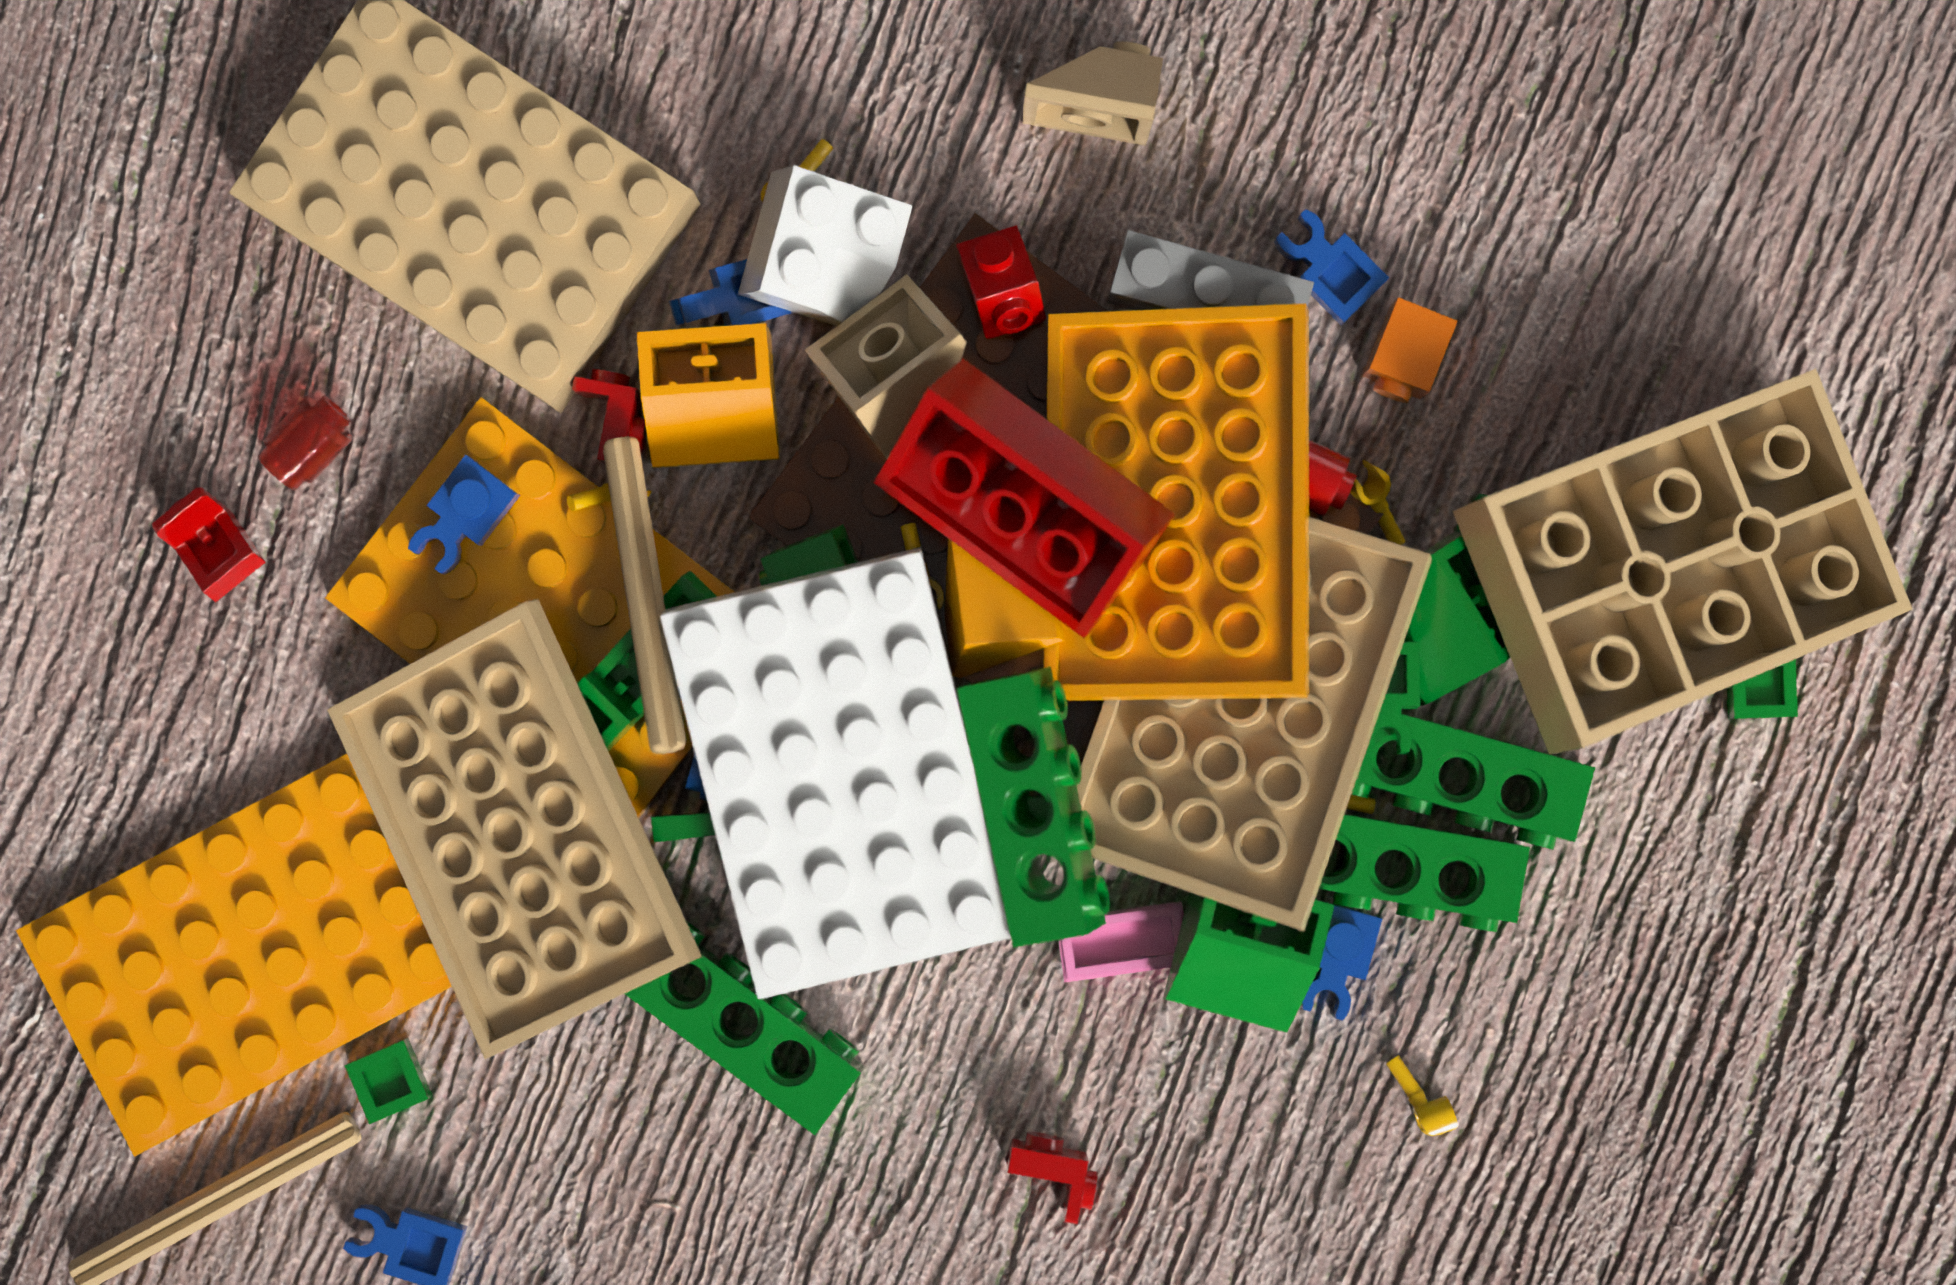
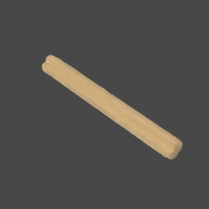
[603,437,686,754]
[68,1112,362,1285]

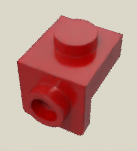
[956,225,1046,339]
[572,369,647,465]
[152,487,266,602]
[1007,1132,1098,1224]

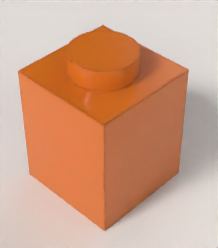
[1362,297,1458,403]

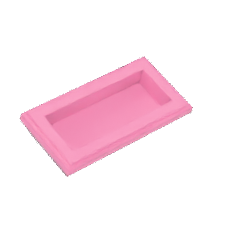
[1058,901,1184,982]

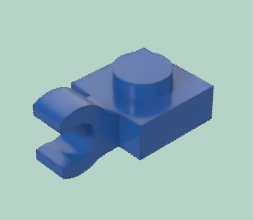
[669,259,792,326]

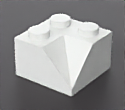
[738,165,912,326]

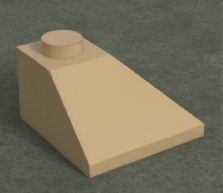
[1022,41,1163,146]
[805,274,966,459]

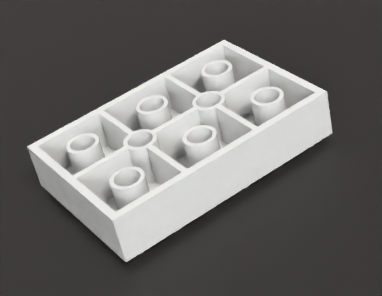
[660,547,1011,999]

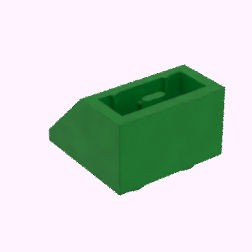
[1404,530,1511,706]
[1163,892,1334,1033]

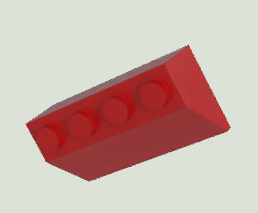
[874,358,1175,639]

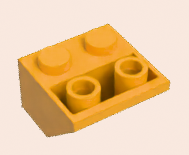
[637,323,780,468]

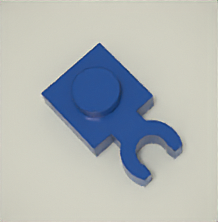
[1274,209,1389,326]
[408,455,521,575]
[1301,901,1382,1021]
[343,1204,468,1285]

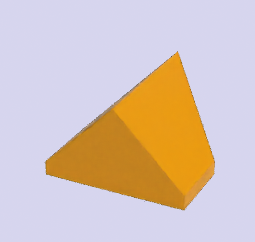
[944,538,1065,678]

